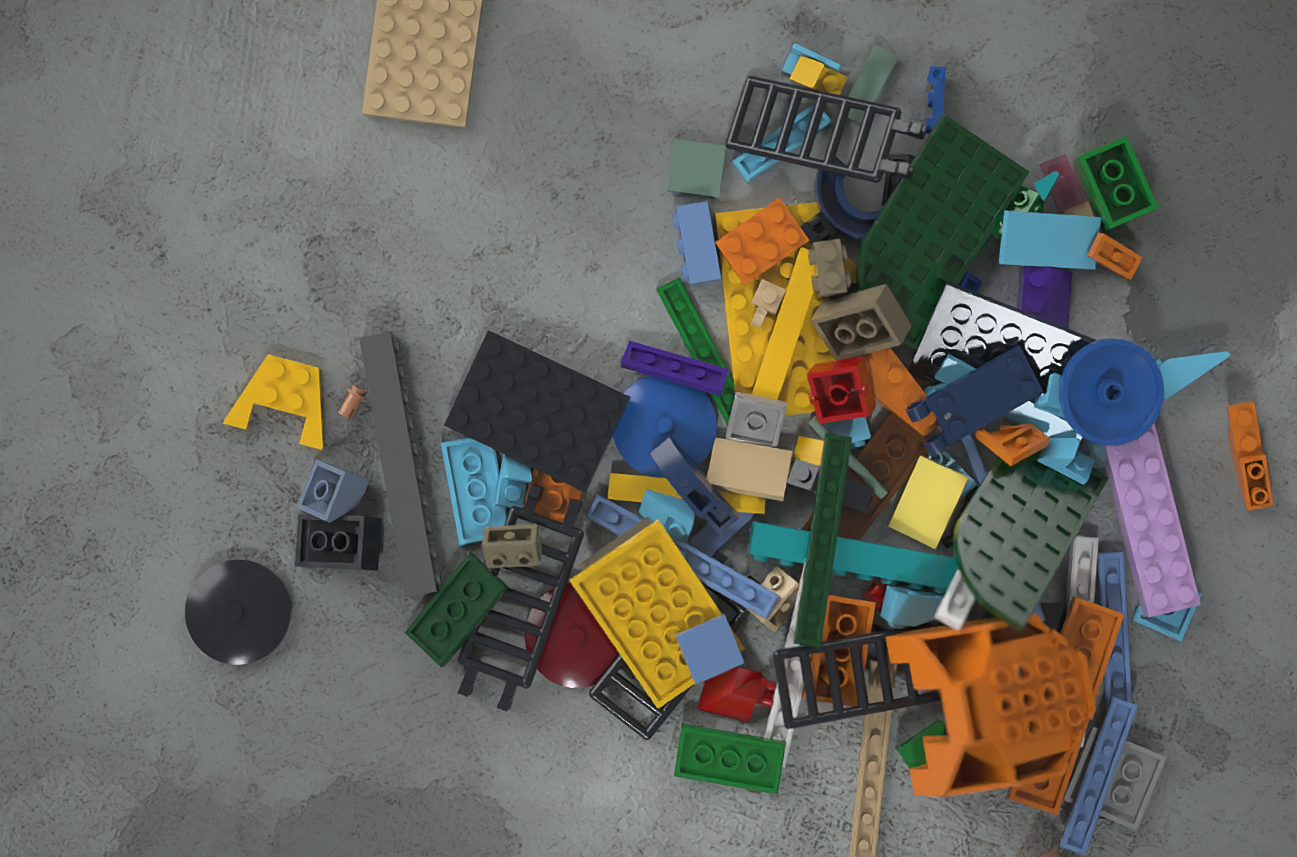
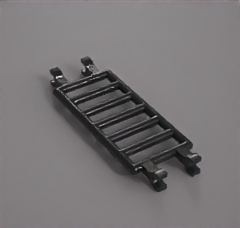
[458,484,584,712]

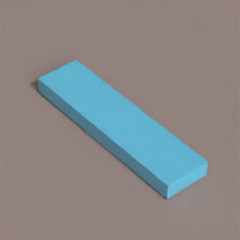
[732,103,832,183]

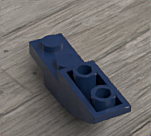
[650,436,740,535]

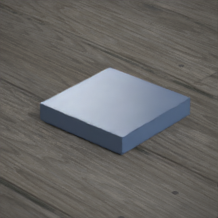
[675,614,744,684]

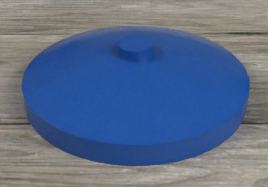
[1059,339,1164,446]
[613,376,717,478]

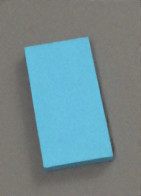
[999,210,1101,269]
[441,438,508,546]

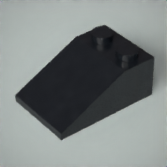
[295,514,382,571]

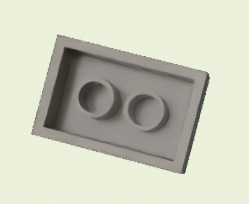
[811,284,912,361]

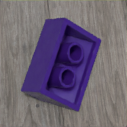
[1017,266,1072,329]

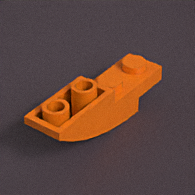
[1226,401,1274,511]

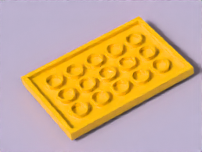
[570,520,745,708]

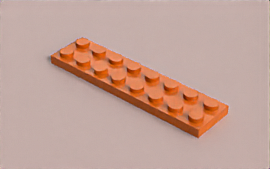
[1006,597,1124,815]

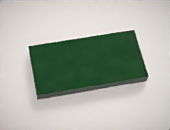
[404,553,509,667]

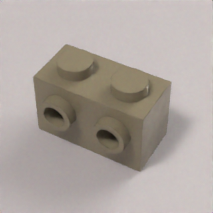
[808,239,851,298]
[482,524,542,568]

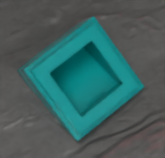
[1034,171,1061,202]

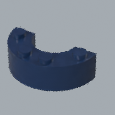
[814,157,883,242]

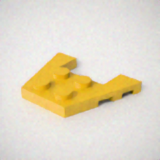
[223,354,324,450]

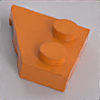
[975,423,1050,466]

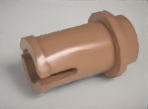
[338,385,367,420]

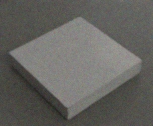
[725,392,787,448]

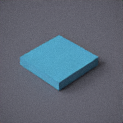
[1132,592,1202,642]

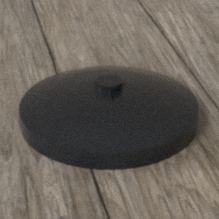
[185,559,291,665]

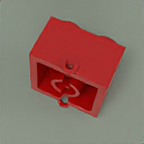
[807,356,876,424]

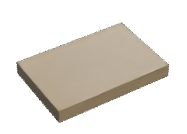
[707,437,793,501]

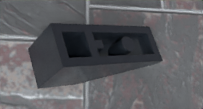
[786,459,875,514]

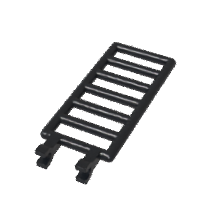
[726,76,926,183]
[589,549,760,740]
[773,623,942,729]

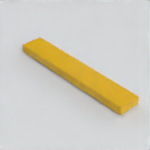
[751,247,815,400]
[607,473,766,515]

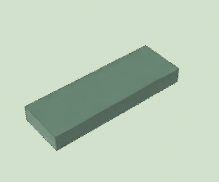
[847,45,898,126]

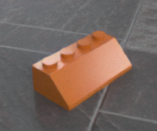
[802,594,876,707]

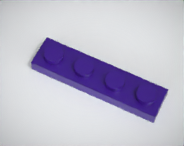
[621,341,729,396]

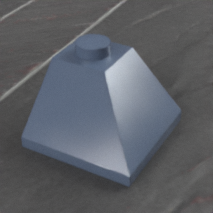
[297,459,369,523]

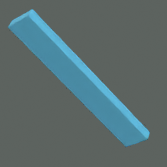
[935,354,1082,441]

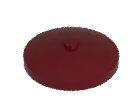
[525,583,619,688]

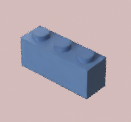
[672,201,721,286]

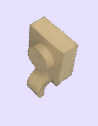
[750,279,786,328]

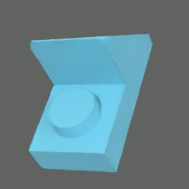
[1037,438,1095,485]
[495,454,532,508]

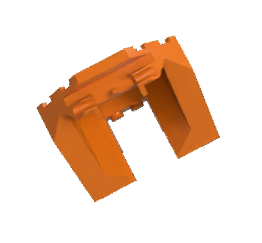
[886,614,1096,797]

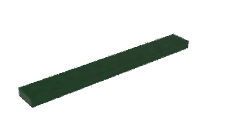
[793,433,852,648]

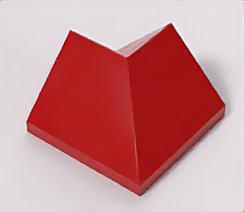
[698,666,762,723]

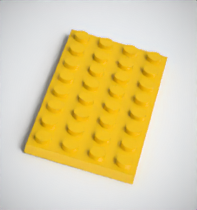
[715,202,836,416]

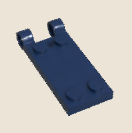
[905,346,1044,456]

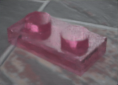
[1040,154,1084,213]

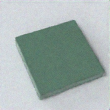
[667,139,726,198]

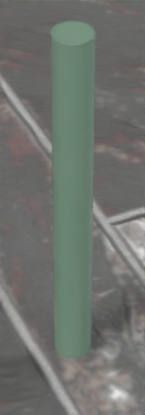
[808,416,888,499]

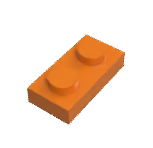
[1087,233,1143,280]

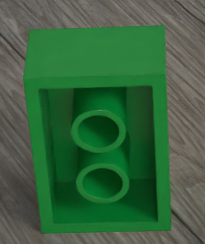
[1073,136,1159,233]

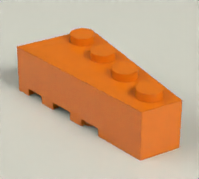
[854,348,939,437]

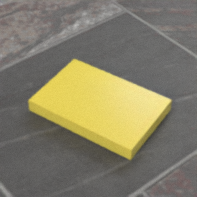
[888,455,970,549]

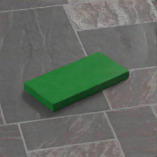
[674,723,786,795]

